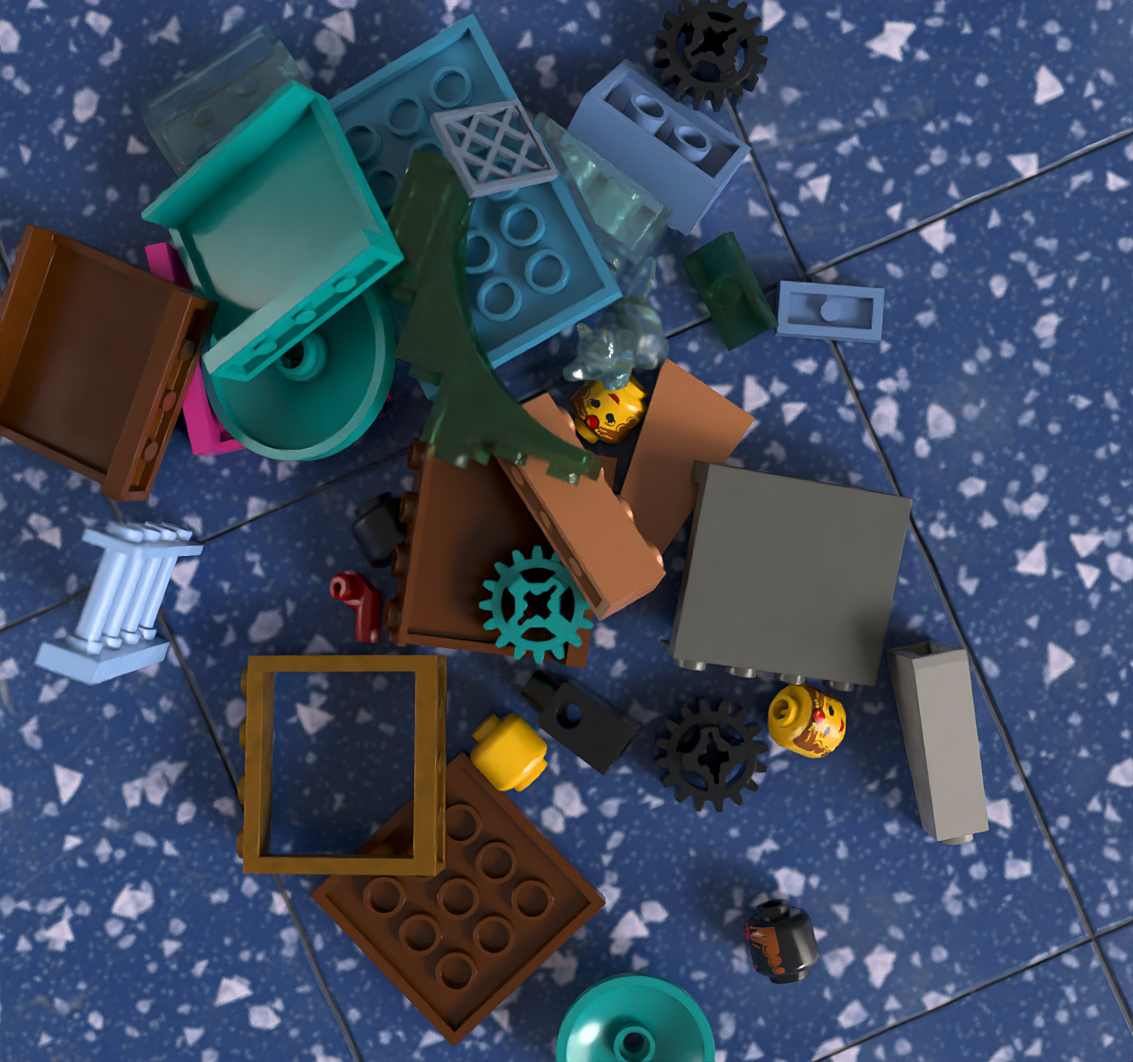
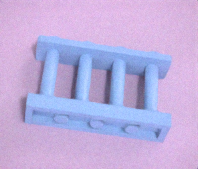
[35,520,204,685]

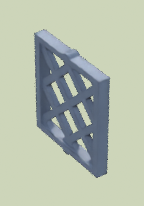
[430,99,559,198]

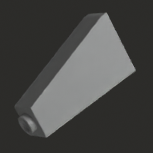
[885,639,989,845]

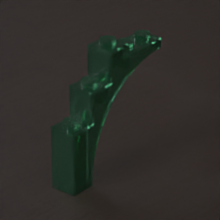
[376,148,604,486]

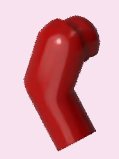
[329,570,383,643]

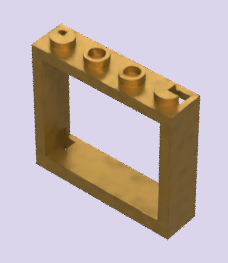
[236,655,447,876]

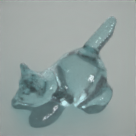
[563,256,669,390]

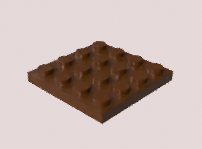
[310,748,606,1047]

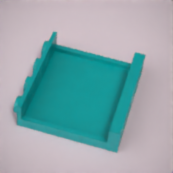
[141,79,404,382]

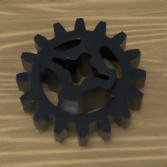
[653,0,768,112]
[653,696,768,813]

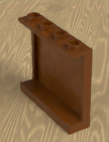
[0,224,220,502]
[383,427,617,668]

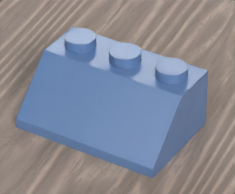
[559,59,752,236]

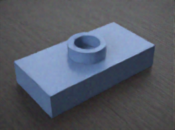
[773,281,885,343]

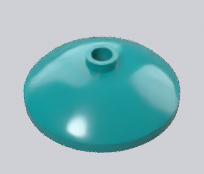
[556,972,715,1062]

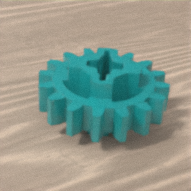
[479,546,594,664]

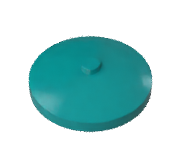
[201,283,396,462]

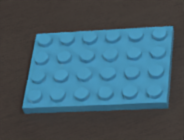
[328,13,623,402]

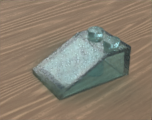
[534,111,674,284]

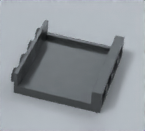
[659,460,913,691]

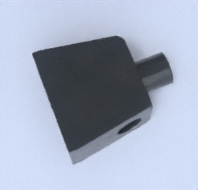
[521,669,643,776]

